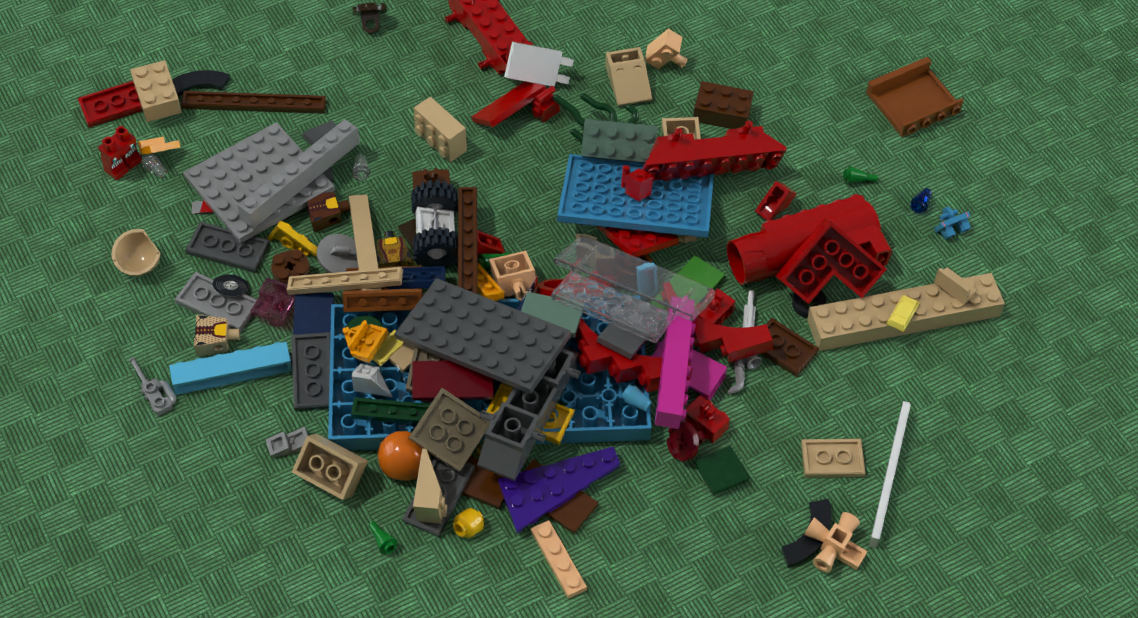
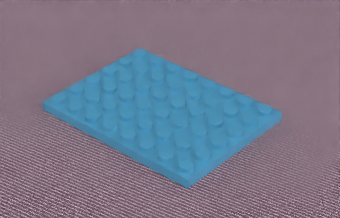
[557,154,714,237]

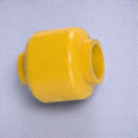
[453,508,484,539]

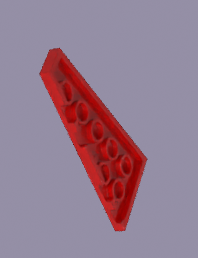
[596,226,679,258]

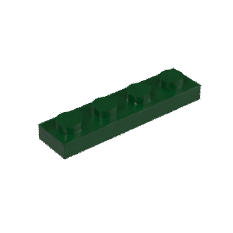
[351,397,431,424]

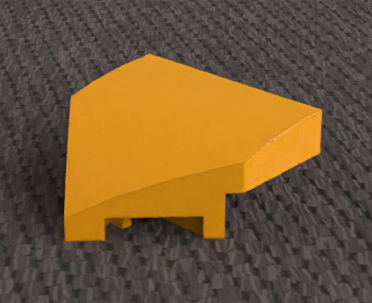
[138,136,180,154]
[342,320,389,363]

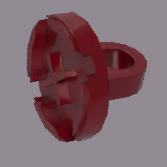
[667,421,706,462]

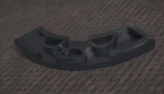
[172,70,231,97]
[781,499,831,568]

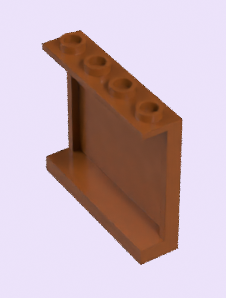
[866,57,963,137]
[343,266,423,312]

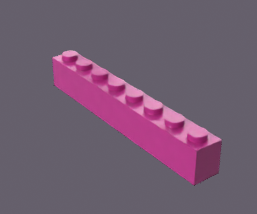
[654,298,697,429]

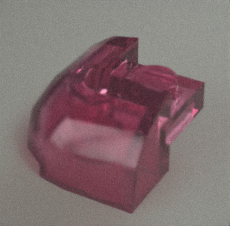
[250,278,295,327]

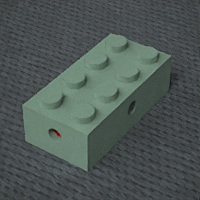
[581,118,658,162]

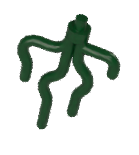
[552,93,639,144]

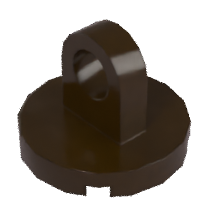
[352,3,387,34]

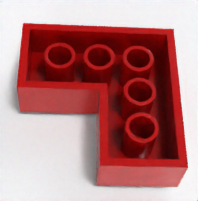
[776,217,887,304]

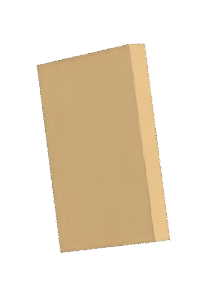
[801,439,865,478]

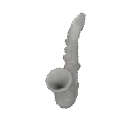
[728,355,762,394]

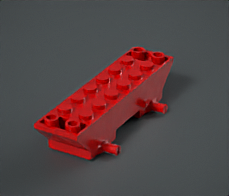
[444,0,533,75]
[642,120,787,181]

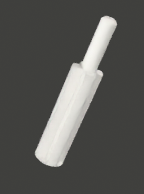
[742,290,756,328]

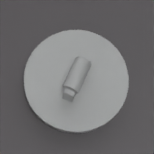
[316,234,358,273]

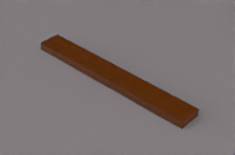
[181,91,326,114]
[458,187,478,294]

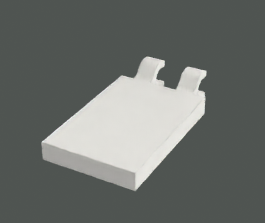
[504,42,574,87]

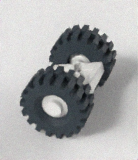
[411,180,458,269]

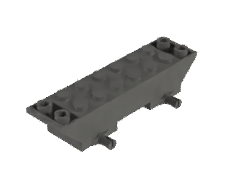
[477,346,581,481]

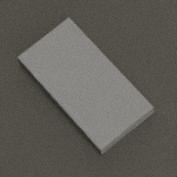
[174,272,261,333]

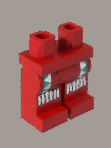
[98,126,143,181]

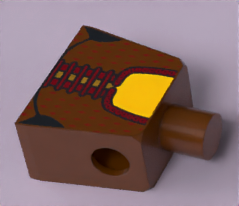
[306,192,350,232]

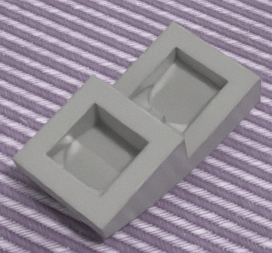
[266,427,309,457]

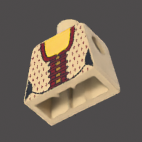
[194,315,240,357]

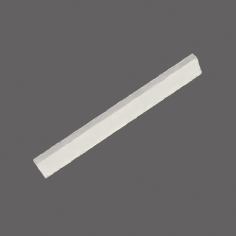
[869,401,911,548]

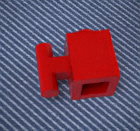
[531,86,560,122]
[621,165,653,201]

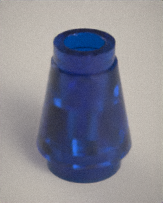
[910,188,933,213]

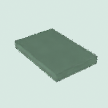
[521,292,584,338]

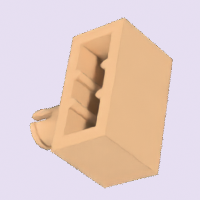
[645,28,687,69]

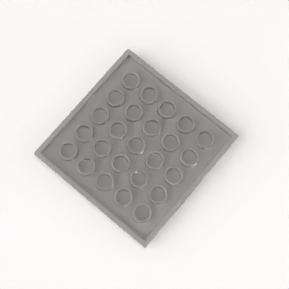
[183,122,335,244]

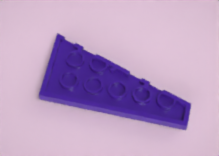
[498,447,620,534]

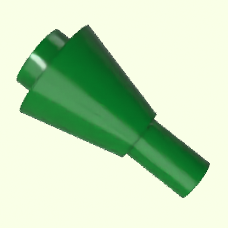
[843,166,878,184]
[478,252,511,271]
[369,521,398,554]

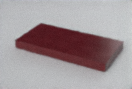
[412,361,493,401]

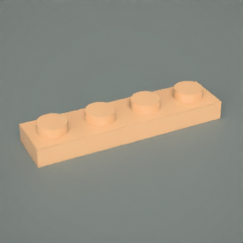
[531,520,587,599]

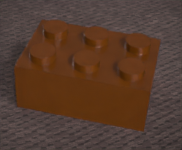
[693,81,754,129]

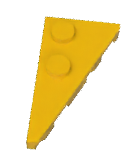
[267,221,317,257]

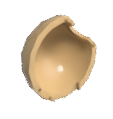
[112,229,161,276]

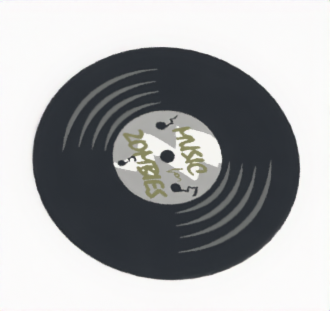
[212,274,249,296]

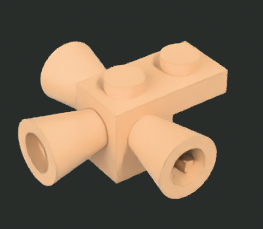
[804,512,868,573]

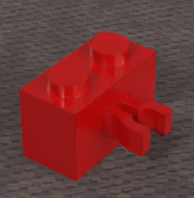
[694,288,736,325]
[685,395,730,444]

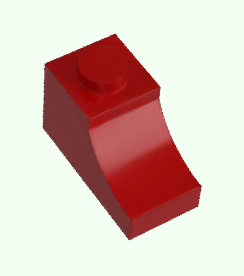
[755,181,797,221]

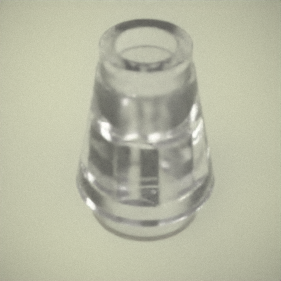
[141,153,168,179]
[352,154,370,181]

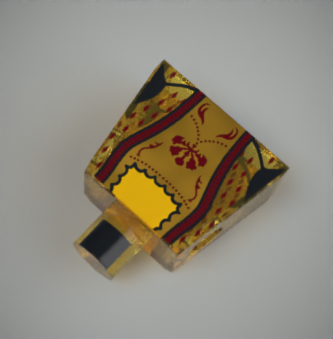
[376,231,413,267]

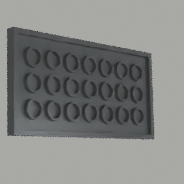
[394,278,572,394]

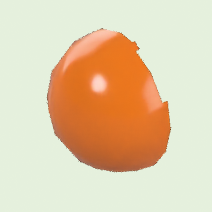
[378,431,429,481]

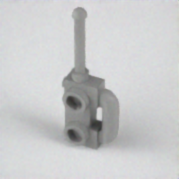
[129,357,177,416]

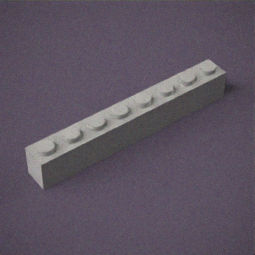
[237,119,360,229]

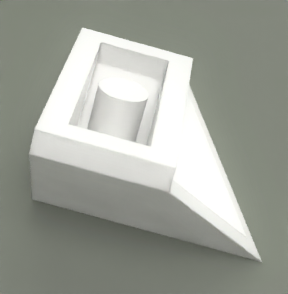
[352,364,392,397]

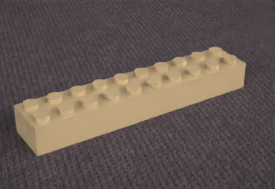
[807,273,1005,351]

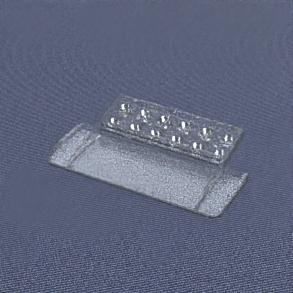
[551,237,715,343]

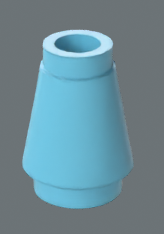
[621,384,652,411]

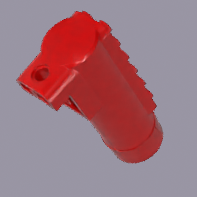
[727,194,892,285]

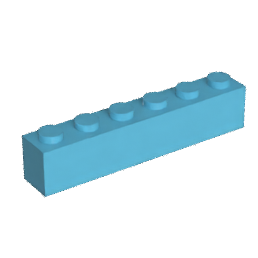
[169,342,292,395]

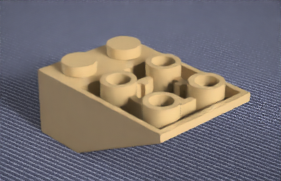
[605,47,652,106]

